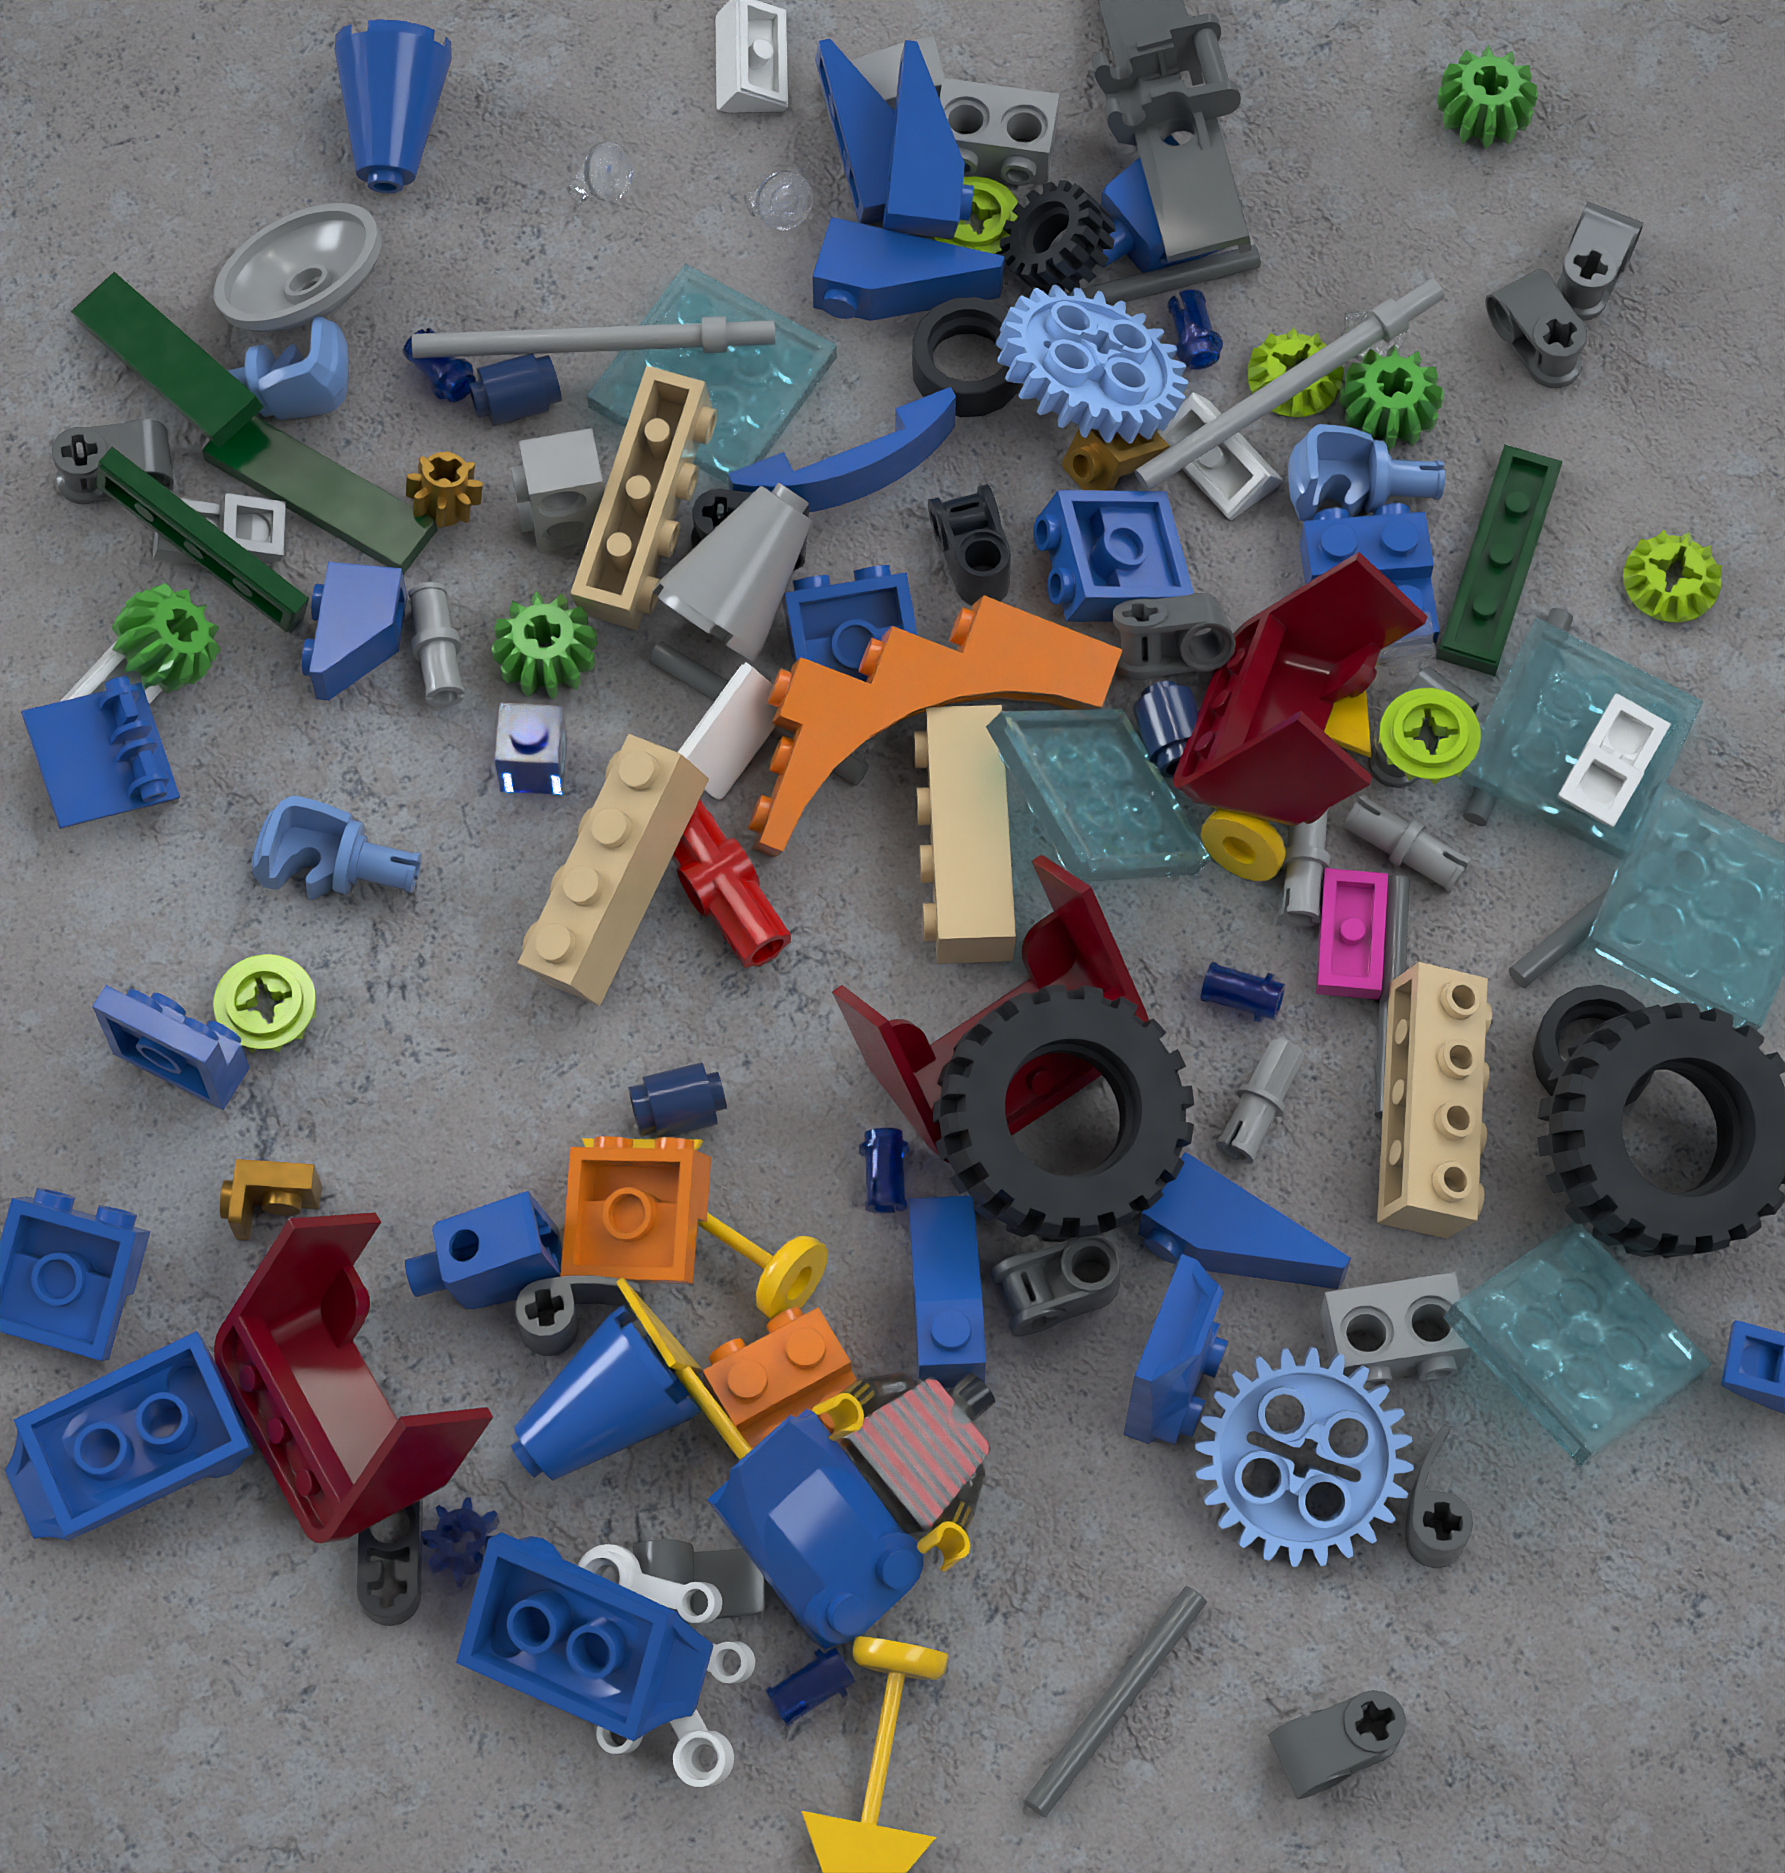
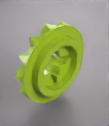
[934,176,1018,254]
[1247,326,1344,417]
[1623,529,1722,623]
[1378,688,1481,785]
[213,954,316,1053]

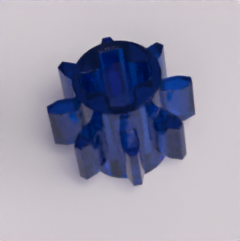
[421,1497,500,1587]

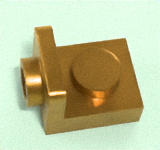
[1062,429,1170,491]
[220,1159,322,1240]

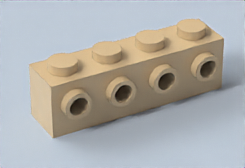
[570,365,718,631]
[913,705,1016,964]
[518,734,709,1006]
[1377,962,1492,1239]

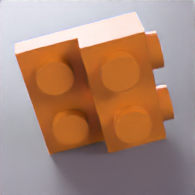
[560,1136,711,1284]
[702,1307,884,1454]

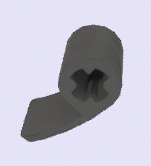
[515,1275,644,1356]
[1405,1426,1473,1568]
[633,1539,765,1619]

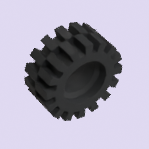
[1000,180,1115,295]

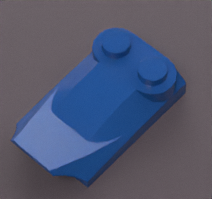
[1123,1254,1229,1445]
[5,1331,254,1541]
[707,1408,923,1650]
[456,1532,714,1741]

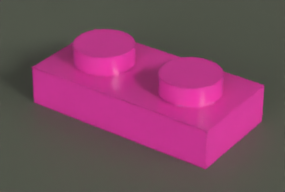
[1316,868,1388,1000]

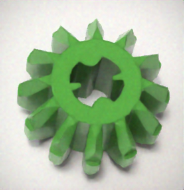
[1436,45,1538,150]
[1339,343,1444,452]
[111,583,221,694]
[492,591,598,700]

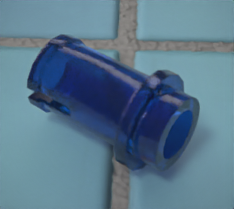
[1167,289,1223,370]
[403,328,476,403]
[1200,961,1286,1023]
[859,1128,910,1214]
[764,1647,856,1727]

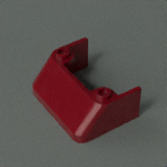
[1173,552,1428,826]
[832,854,1149,1164]
[214,1212,493,1543]

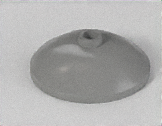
[214,203,382,332]

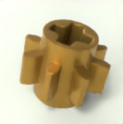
[405,451,483,528]

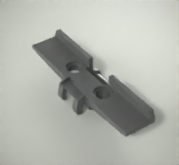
[1092,0,1252,263]

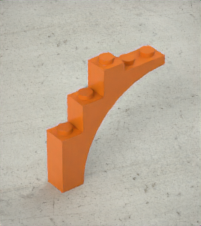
[748,595,1122,858]

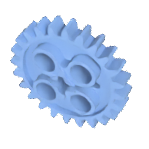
[996,285,1188,443]
[1194,1347,1414,1567]

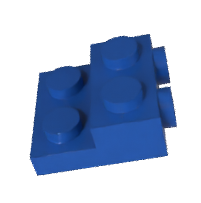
[1033,490,1194,622]
[1299,503,1439,647]
[782,565,918,682]
[92,985,250,1110]
[0,1188,151,1361]

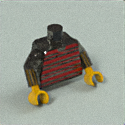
[812,1372,996,1572]

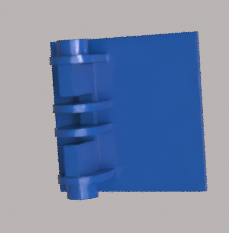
[21,676,180,829]

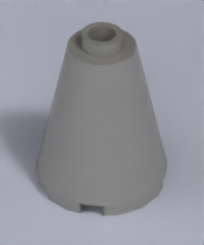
[652,482,813,662]

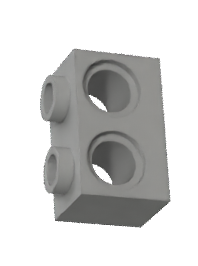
[939,78,1060,185]
[511,428,604,553]
[1319,1272,1472,1391]

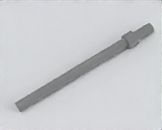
[1134,278,1445,491]
[412,316,775,358]

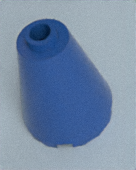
[334,19,452,193]
[511,1304,701,1481]

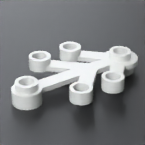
[578,1544,755,1787]

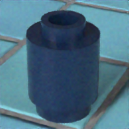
[468,353,562,426]
[1133,681,1199,778]
[628,1062,727,1138]

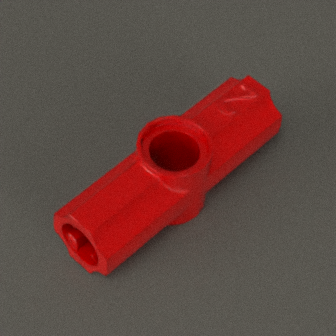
[671,799,791,968]

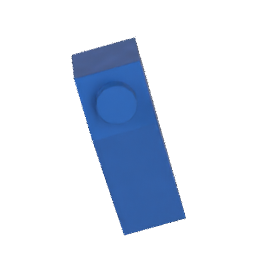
[815,38,895,225]
[883,40,973,239]
[812,217,1005,321]
[1138,1152,1351,1289]
[908,1195,986,1389]

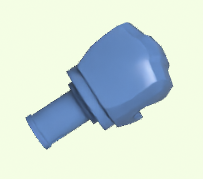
[227,316,349,420]
[1288,424,1445,521]
[252,796,422,900]

